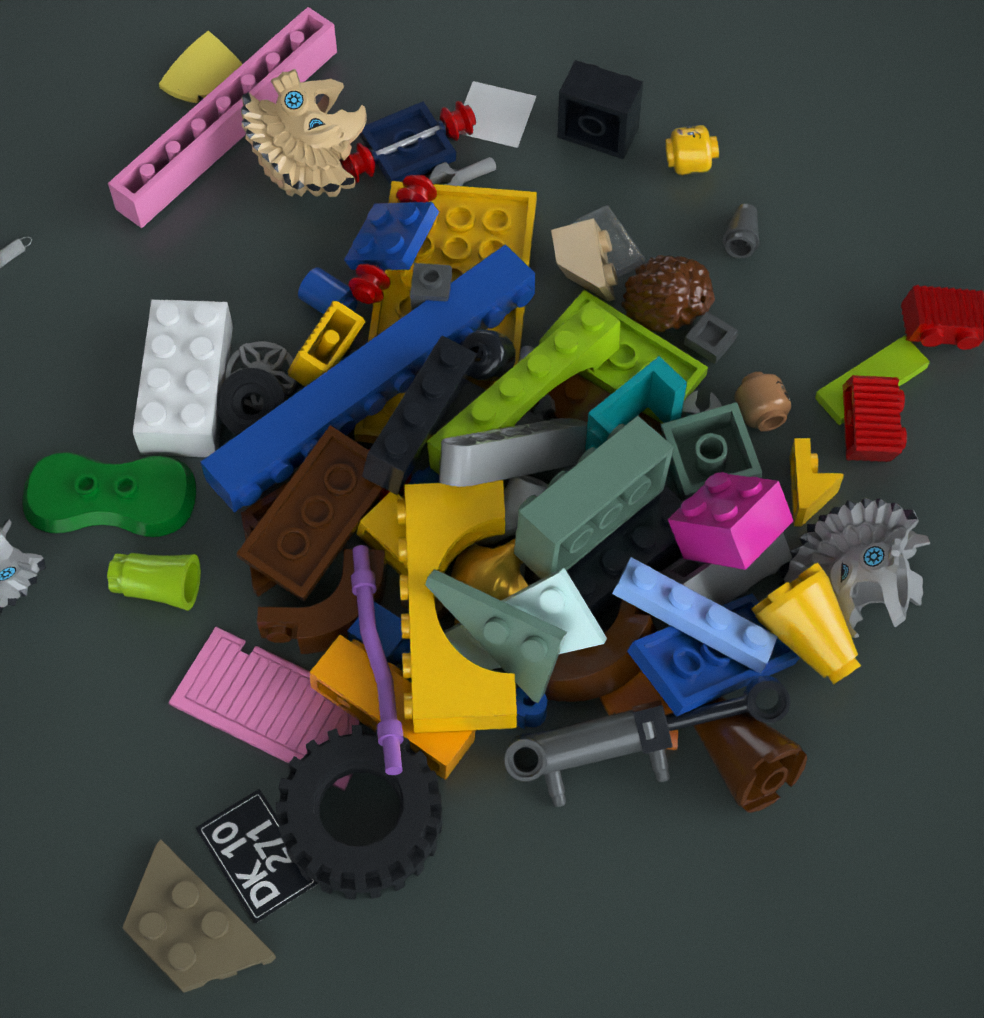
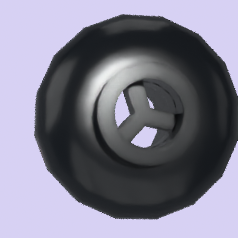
[461,330,516,381]

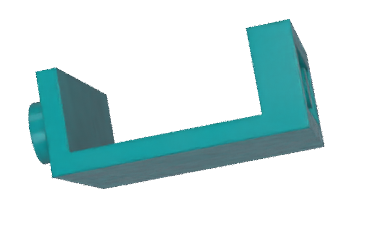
[585,356,687,451]

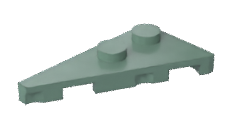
[425,569,567,703]

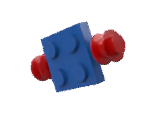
[344,175,439,304]

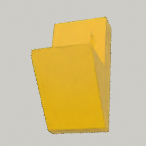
[789,438,844,527]

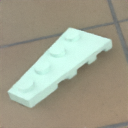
[443,567,607,670]

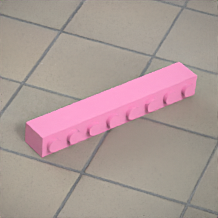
[108,7,337,229]

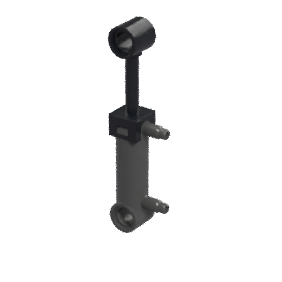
[504,676,791,807]

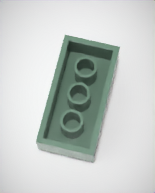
[514,416,674,579]

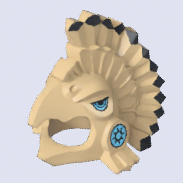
[241,69,367,197]

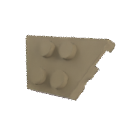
[122,840,276,993]

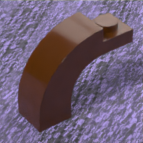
[257,549,387,654]
[545,599,658,702]

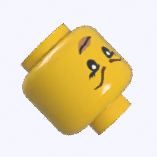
[665,125,719,175]

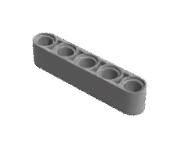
[439,418,587,487]

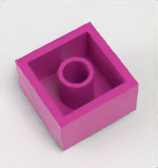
[668,472,794,570]

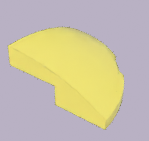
[159,31,242,103]

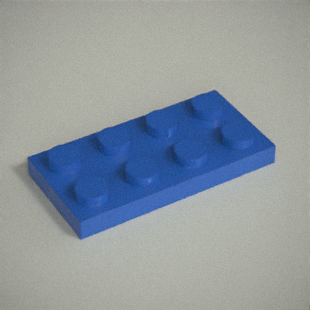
[627,594,800,717]

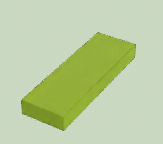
[815,335,930,425]

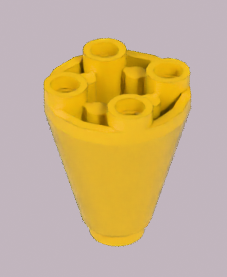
[751,562,861,685]

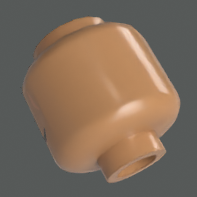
[734,372,792,431]

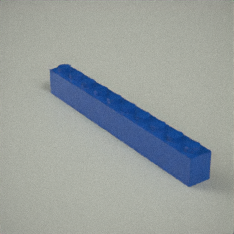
[200,244,535,513]

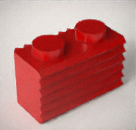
[900,284,984,350]
[843,375,907,462]

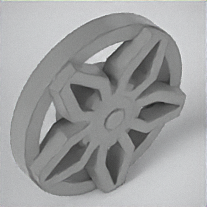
[225,341,297,411]

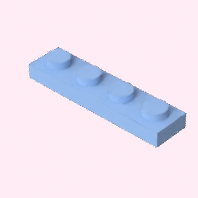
[612,557,778,673]

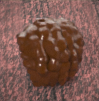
[621,255,715,332]

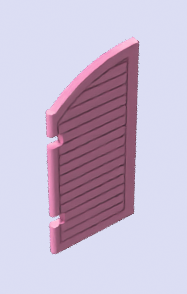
[168,627,360,791]

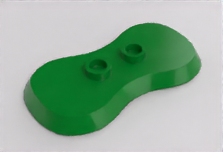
[22,452,196,537]

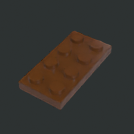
[236,425,385,602]

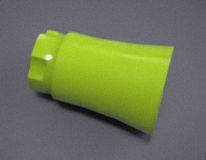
[107,553,201,611]

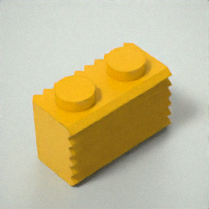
[288,301,365,387]

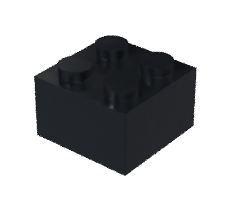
[557,60,643,159]

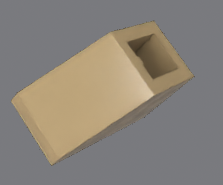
[551,218,618,301]

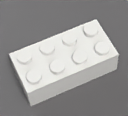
[133,300,233,457]

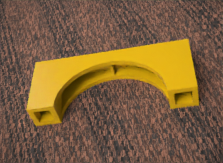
[397,480,517,733]

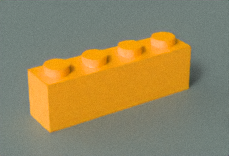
[310,635,476,780]

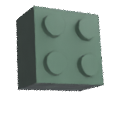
[661,402,762,502]

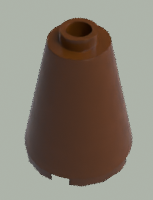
[694,697,808,813]

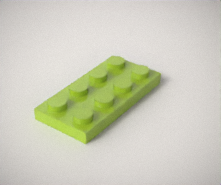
[539,290,708,424]

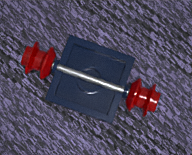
[339,101,476,185]

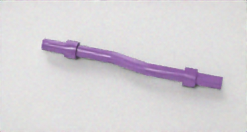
[351,545,404,775]

